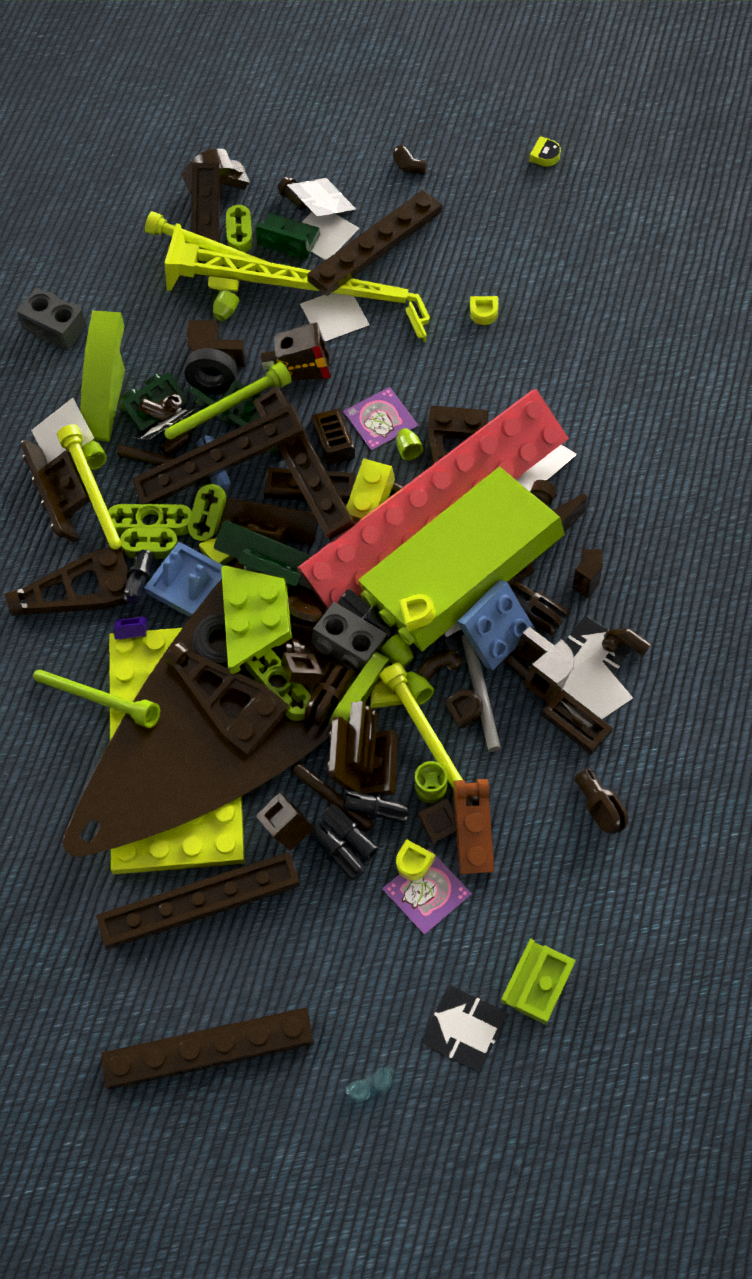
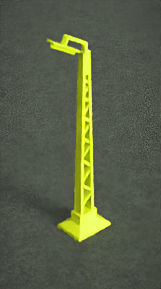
[164,223,430,343]

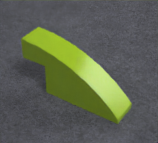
[80,310,125,442]

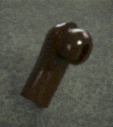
[393,145,427,174]
[138,394,183,420]
[160,417,190,457]
[601,628,651,656]
[416,648,462,682]

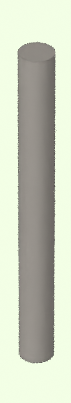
[461,634,501,752]

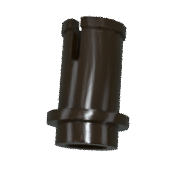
[277,177,307,210]

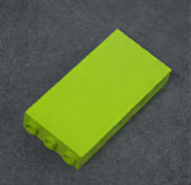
[358,466,565,651]

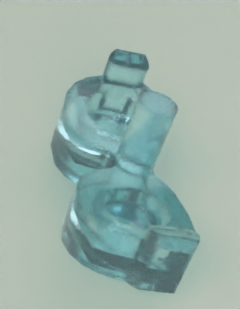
[344,1065,394,1102]

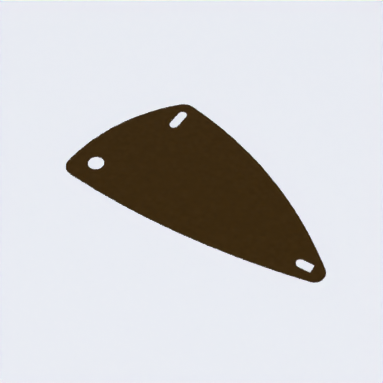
[62,559,372,857]

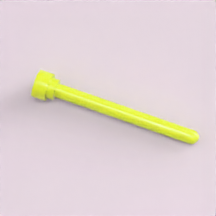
[144,211,268,262]
[57,424,121,550]
[379,662,463,788]

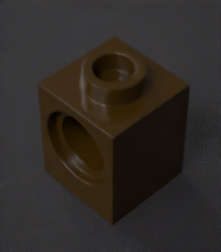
[256,793,314,851]

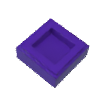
[113,617,149,640]

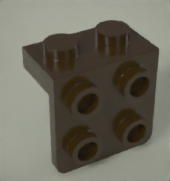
[327,717,398,797]

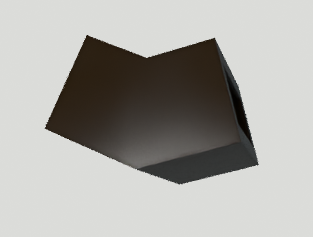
[572,549,603,598]

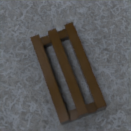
[542,689,613,755]
[346,701,378,775]

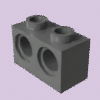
[16,288,87,351]
[311,602,387,673]

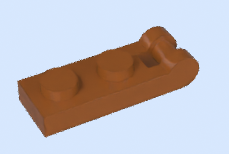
[453,779,494,874]

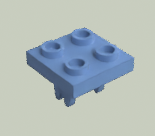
[144,542,223,617]
[457,580,535,670]

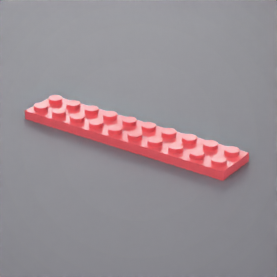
[297,389,569,610]

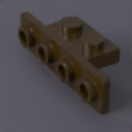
[20,439,90,542]
[200,494,318,544]

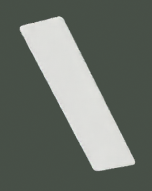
[516,445,576,491]

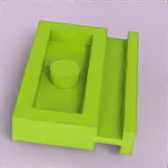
[501,939,576,1025]

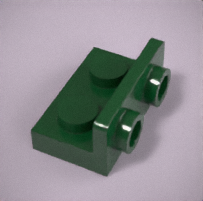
[255,213,320,259]
[119,372,189,433]

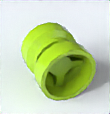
[415,761,448,804]

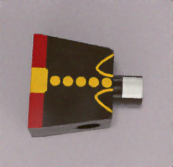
[261,322,332,381]

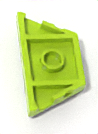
[221,566,292,674]

